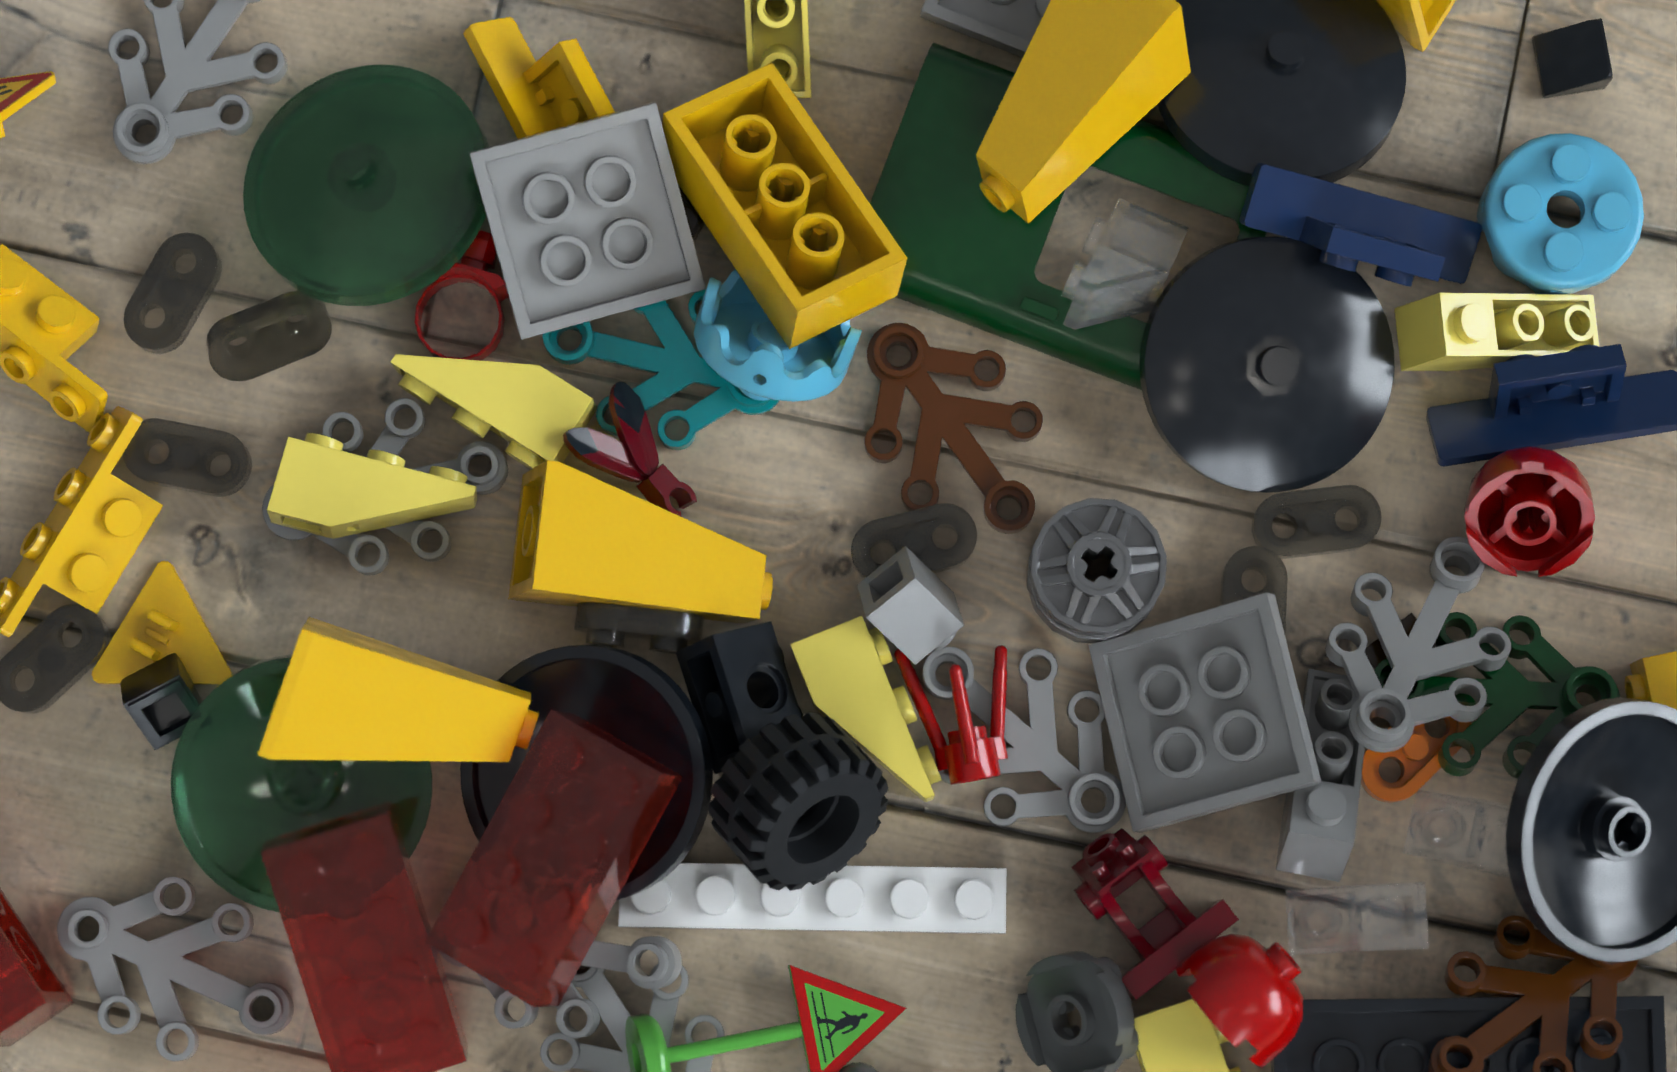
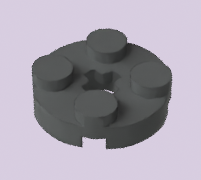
[1016,951,1139,1072]

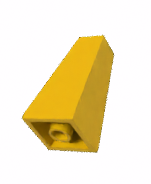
[976,0,1191,224]
[508,460,773,624]
[257,617,539,762]

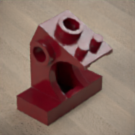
[1071,828,1239,1000]

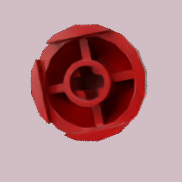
[1464,446,1595,577]
[1176,934,1303,1068]

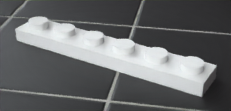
[618,863,1007,934]

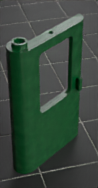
[870,43,1267,390]

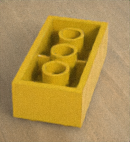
[662,63,907,349]

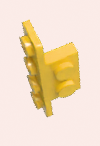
[463,17,615,139]
[0,244,108,433]
[0,406,164,638]

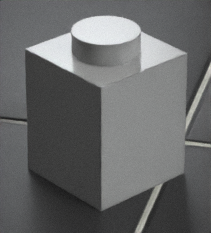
[857,546,964,665]

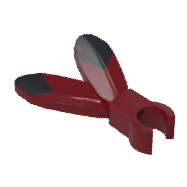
[563,382,697,516]

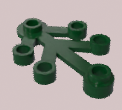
[1374,612,1620,779]

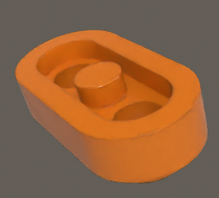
[1361,716,1471,803]

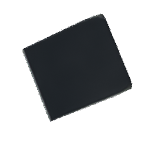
[1532,18,1613,99]
[120,653,211,750]

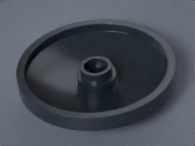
[1157,0,1406,186]
[1139,237,1395,493]
[460,645,713,902]
[1506,698,1677,962]

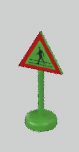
[625,965,906,1072]

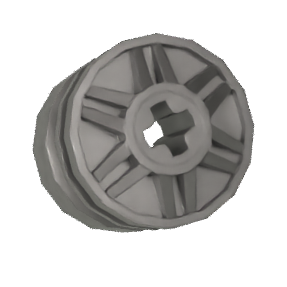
[1027,498,1167,643]

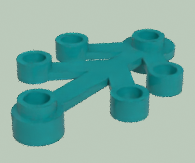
[542,289,779,451]

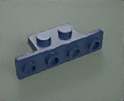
[1240,163,1482,287]
[1426,344,1677,467]

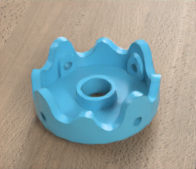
[1477,133,1644,294]
[694,269,862,402]

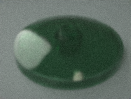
[243,64,489,306]
[171,655,433,914]

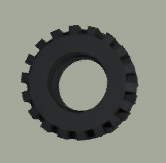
[709,712,888,891]

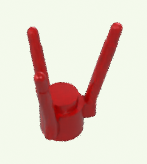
[894,645,1008,785]

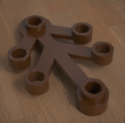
[864,323,1043,534]
[1428,915,1639,1072]

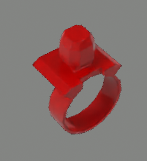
[414,228,509,361]

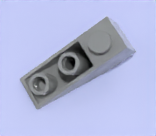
[1276,669,1365,882]

